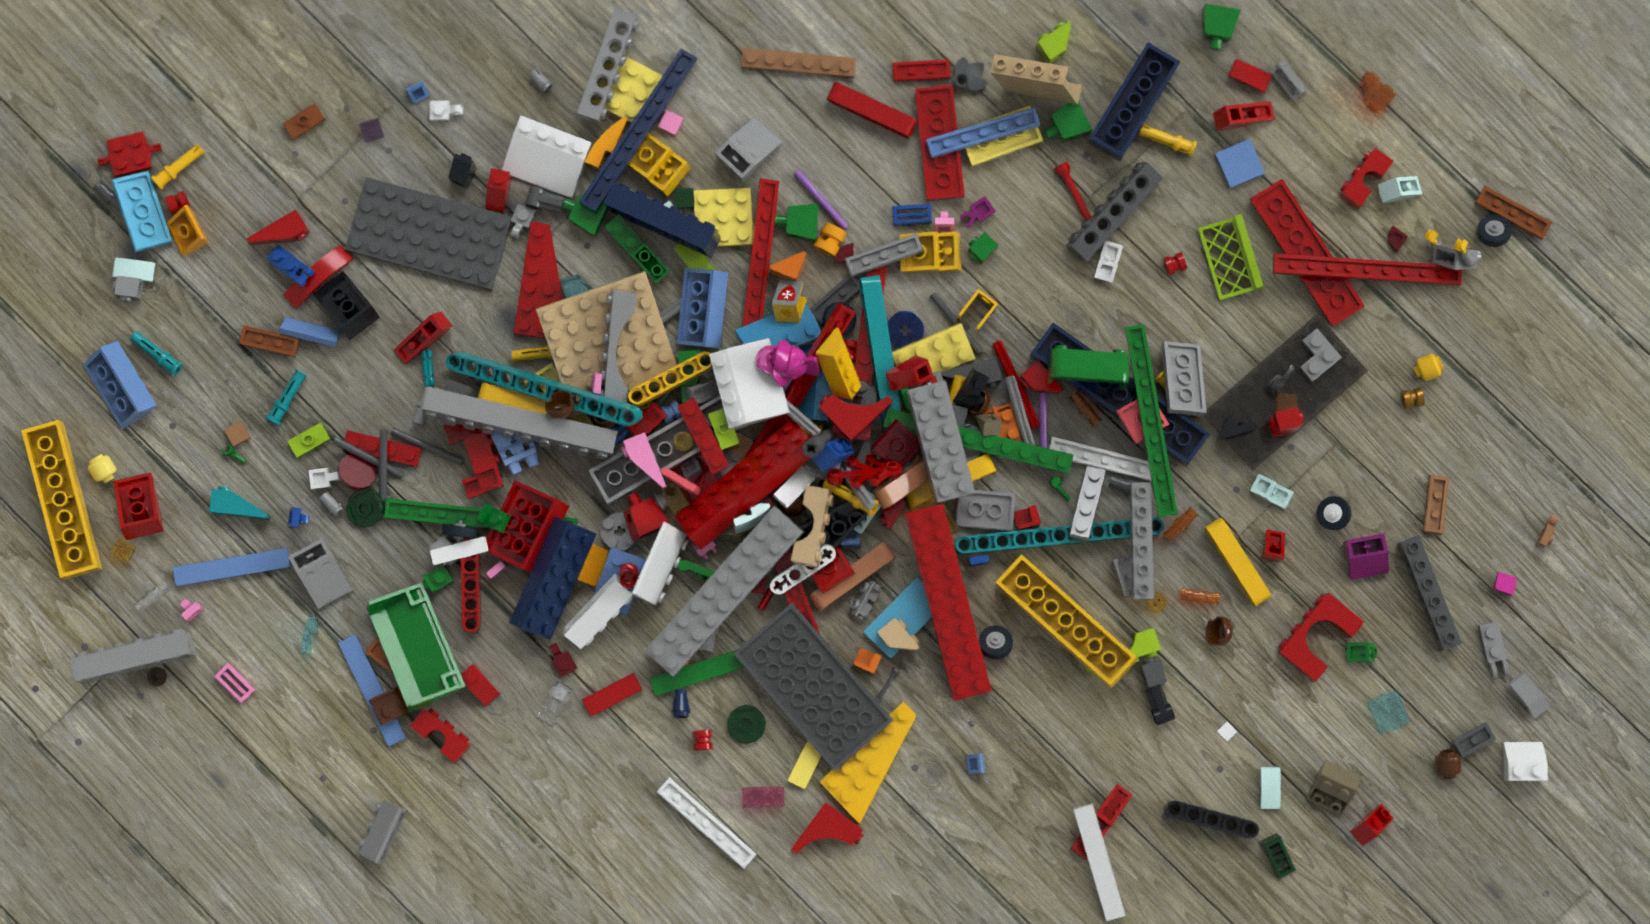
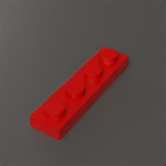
[677,398,730,475]
[344,430,422,467]

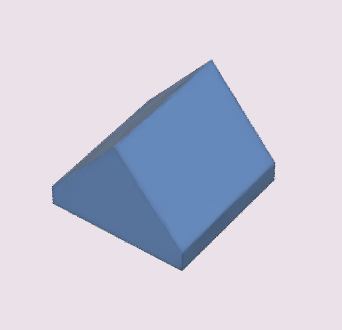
[406,81,430,104]
[841,531,860,549]
[966,753,986,775]

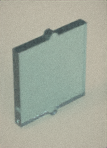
[1368,690,1410,733]

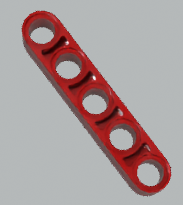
[826,82,918,139]
[461,538,481,633]

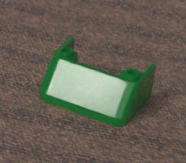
[1047,345,1129,390]

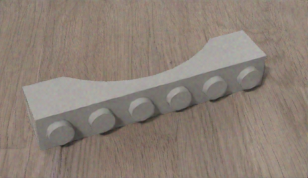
[599,289,636,407]

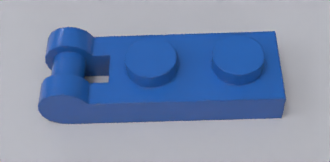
[266,244,315,287]

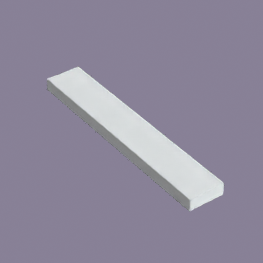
[773,436,847,509]
[1049,437,1152,482]
[657,777,757,869]
[1074,804,1125,921]

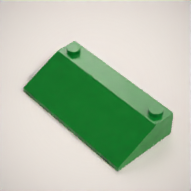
[366,583,465,712]

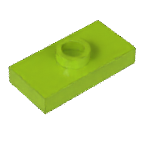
[708,408,740,450]
[287,422,331,458]

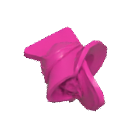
[756,340,820,387]

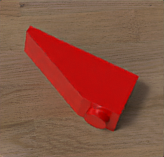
[1213,101,1275,131]
[246,209,310,245]
[394,311,453,364]

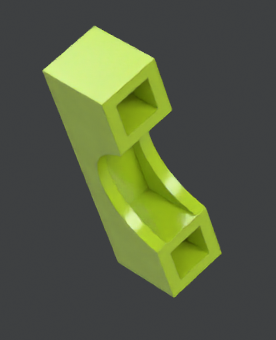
[1083,628,1161,676]

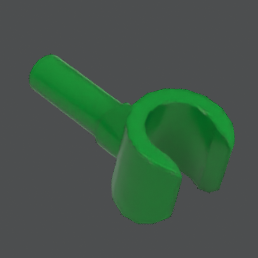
[221,443,247,464]
[1049,476,1071,501]

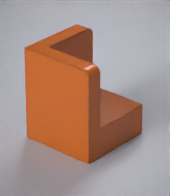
[853,648,882,675]

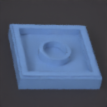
[1215,139,1265,189]

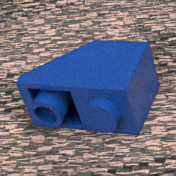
[812,438,855,473]

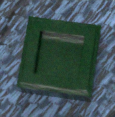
[674,188,694,209]

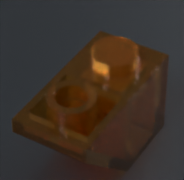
[1361,71,1396,116]

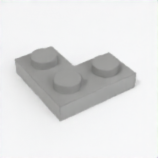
[1300,328,1342,382]

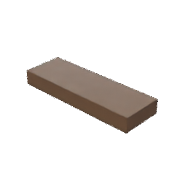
[1423,475,1449,535]

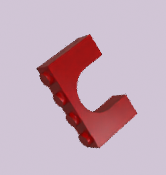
[1277,592,1364,682]

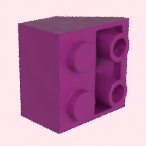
[1343,533,1389,580]

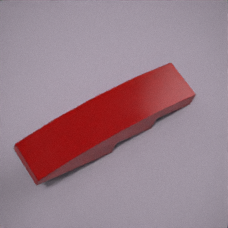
[1070,784,1133,860]

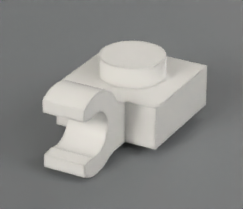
[430,101,463,121]
[309,468,342,490]

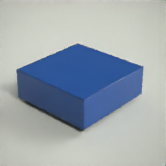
[968,555,989,566]

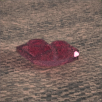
[742,787,784,808]

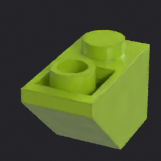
[1037,21,1071,64]

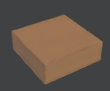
[224,421,251,447]

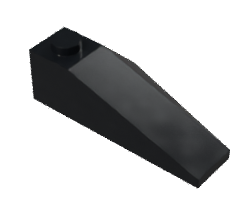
[797,501,868,558]

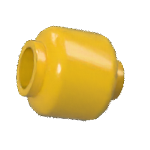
[1414,353,1444,381]

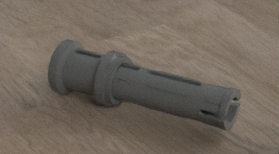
[803,428,835,457]

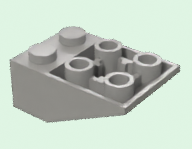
[715,117,782,183]
[288,538,353,609]

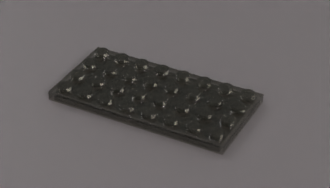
[1204,314,1368,471]

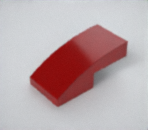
[1228,59,1272,93]

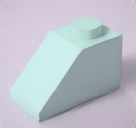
[1378,176,1422,203]

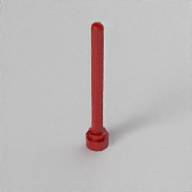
[1054,162,1104,246]

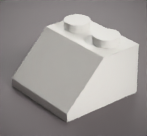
[1503,742,1548,781]

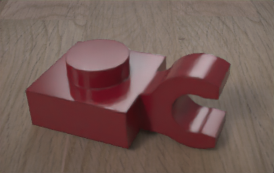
[549,643,578,678]

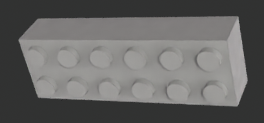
[906,380,975,504]
[70,629,196,683]

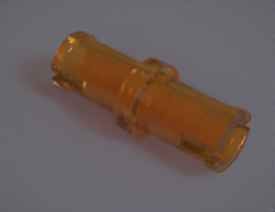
[1069,390,1102,427]
[1163,507,1198,542]
[1180,588,1220,605]

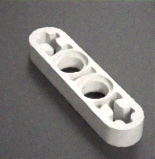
[770,544,836,594]

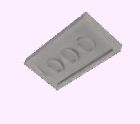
[1162,341,1207,416]

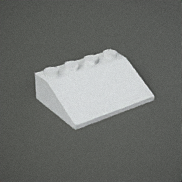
[502,116,593,199]
[709,338,790,429]
[632,522,689,606]

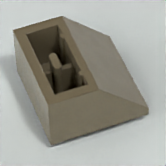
[1306,760,1361,816]

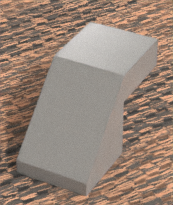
[1508,672,1549,719]

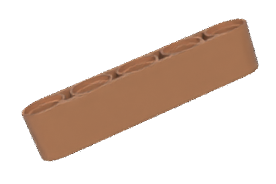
[873,456,929,508]
[809,542,896,612]

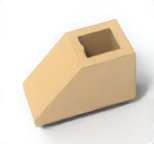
[877,618,920,651]

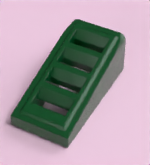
[1260,833,1296,879]

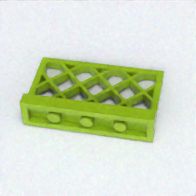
[1198,214,1264,301]

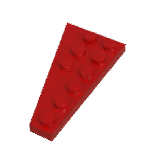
[514,222,563,339]

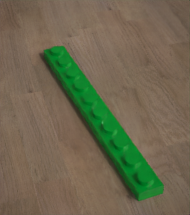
[1125,324,1178,518]
[883,408,1074,474]
[384,498,578,529]

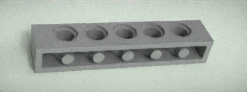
[577,7,639,124]
[1129,482,1154,600]

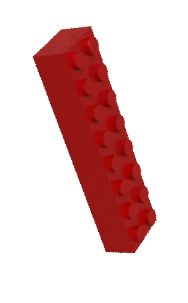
[675,419,812,550]

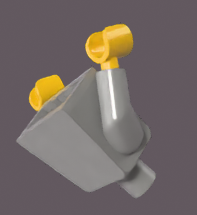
[1425,229,1482,270]

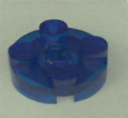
[887,311,924,349]

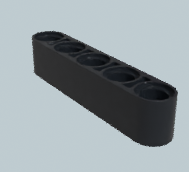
[1164,801,1259,838]

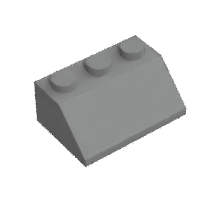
[358,800,407,864]

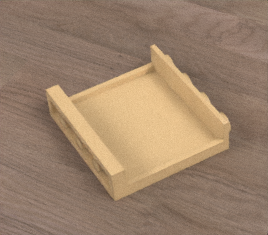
[990,54,1082,105]

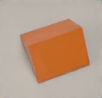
[769,251,806,281]

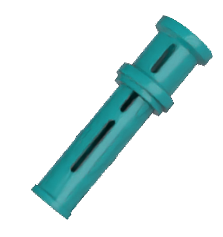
[130,331,183,377]
[265,370,307,426]

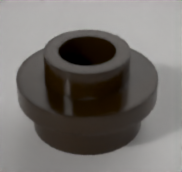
[147,667,167,686]

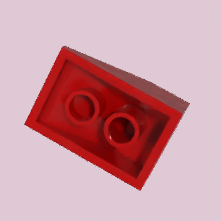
[114,472,164,540]

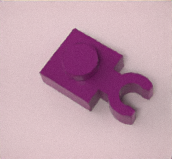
[960,196,996,228]

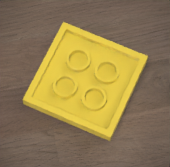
[591,50,663,123]
[694,188,753,247]

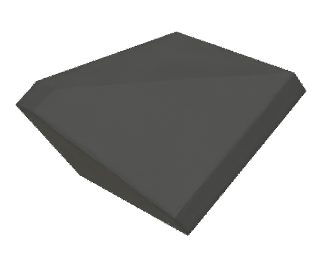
[679,455,703,483]

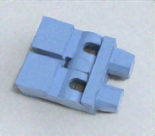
[491,433,539,475]

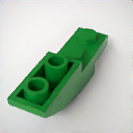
[604,214,670,284]

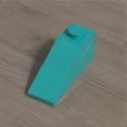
[209,486,270,520]

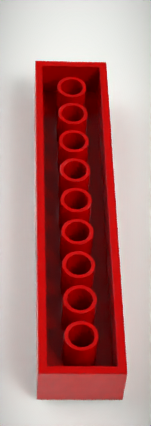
[904,503,992,701]

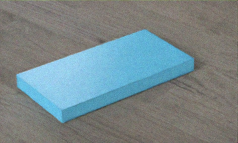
[111,171,172,252]
[863,577,931,659]

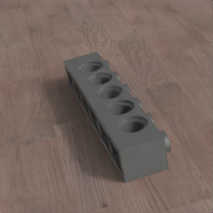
[1066,162,1163,262]
[1397,535,1462,651]

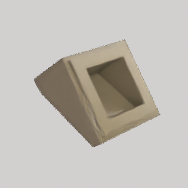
[976,414,1002,436]

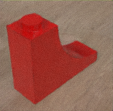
[818,394,893,443]
[791,802,864,854]

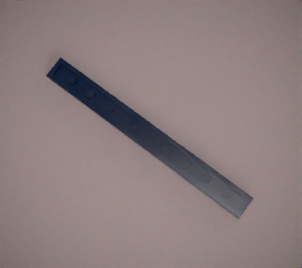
[579,48,697,214]

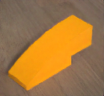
[584,117,629,171]

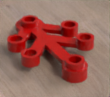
[827,453,902,489]

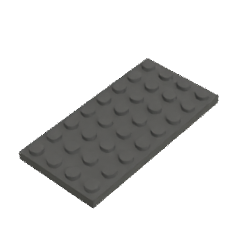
[345,177,512,290]
[733,603,893,771]

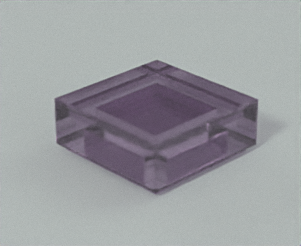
[360,118,384,143]

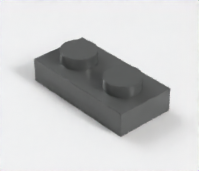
[1452,722,1496,758]

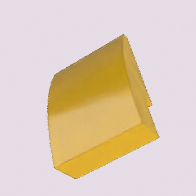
[627,134,691,197]
[900,231,962,273]

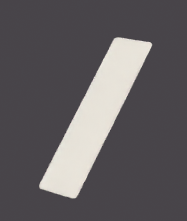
[430,536,489,565]

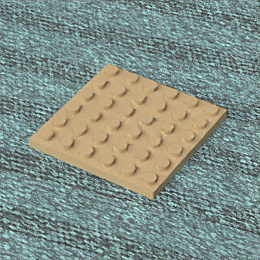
[536,271,677,418]

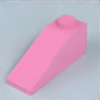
[622,432,667,489]

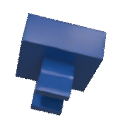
[287,507,309,528]

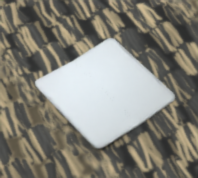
[1217,722,1237,741]

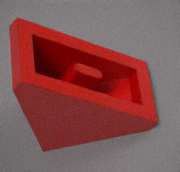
[1261,529,1285,562]

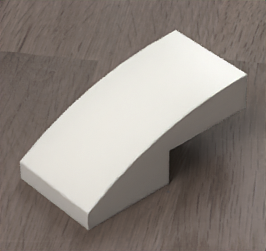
[1094,240,1123,283]

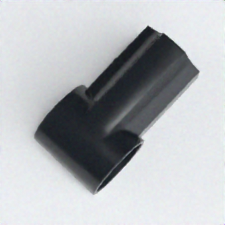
[1145,684,1175,726]

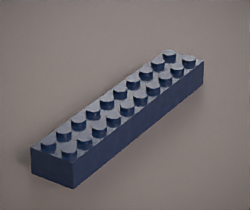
[1030,322,1210,467]

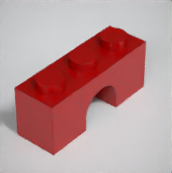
[1339,148,1394,210]
[1267,407,1304,438]
[410,708,471,763]

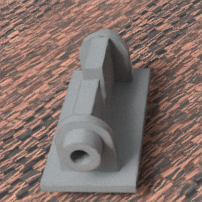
[1270,60,1308,101]
[848,579,881,620]

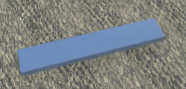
[926,107,1040,159]
[173,548,291,587]
[338,634,407,747]

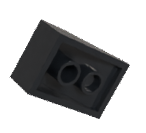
[313,271,380,341]

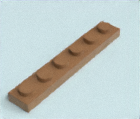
[741,48,856,78]

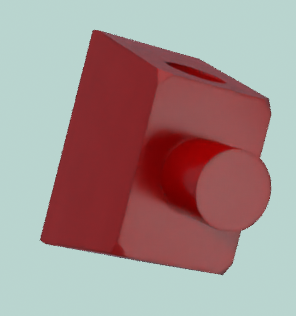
[624,492,670,542]

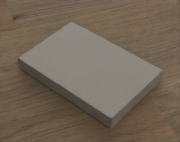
[955,490,1016,532]

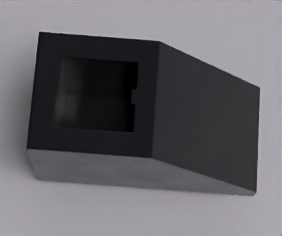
[448,153,477,189]

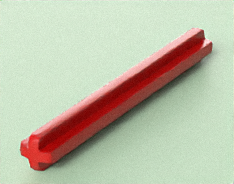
[992,340,1040,429]

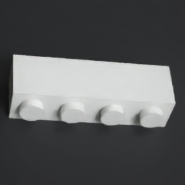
[563,574,633,649]

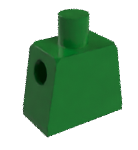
[1203,3,1241,51]
[1044,103,1093,142]
[562,195,608,238]
[775,204,819,243]

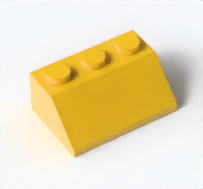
[816,328,861,399]

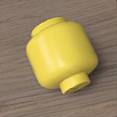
[87,454,117,483]

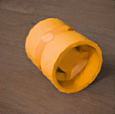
[813,222,847,257]

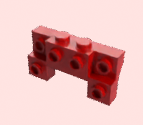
[443,424,504,499]

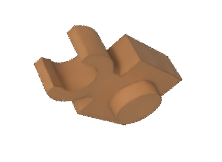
[1536,514,1559,548]

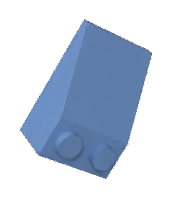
[592,547,646,615]

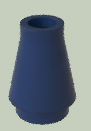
[671,689,691,719]

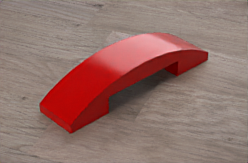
[283,245,353,309]

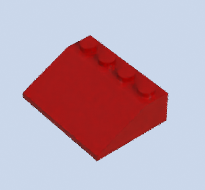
[486,480,570,573]

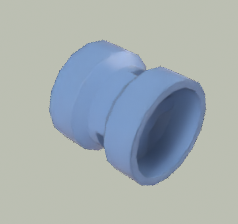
[660,399,682,425]

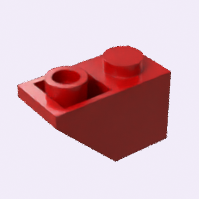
[885,356,933,390]
[880,497,905,530]
[1350,804,1394,847]

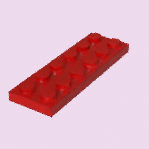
[915,85,965,201]

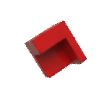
[1014,505,1041,531]

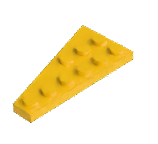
[820,701,917,824]

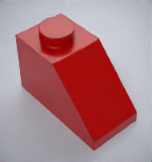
[485,168,512,213]
[1020,360,1063,394]
[461,664,500,706]

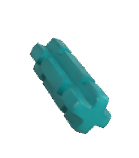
[421,350,435,387]

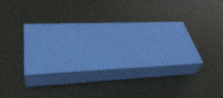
[279,317,341,347]

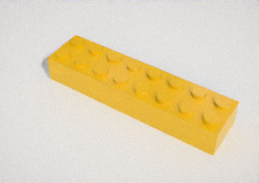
[21,420,102,580]
[995,554,1137,689]

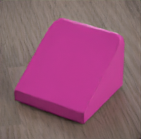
[1492,572,1517,596]

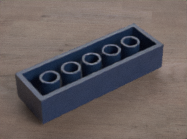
[1088,42,1181,162]
[604,183,721,258]
[509,516,597,640]

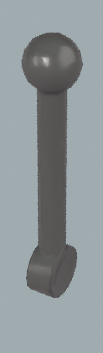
[875,667,900,703]

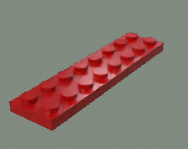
[1250,179,1365,327]

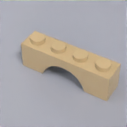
[791,485,834,568]

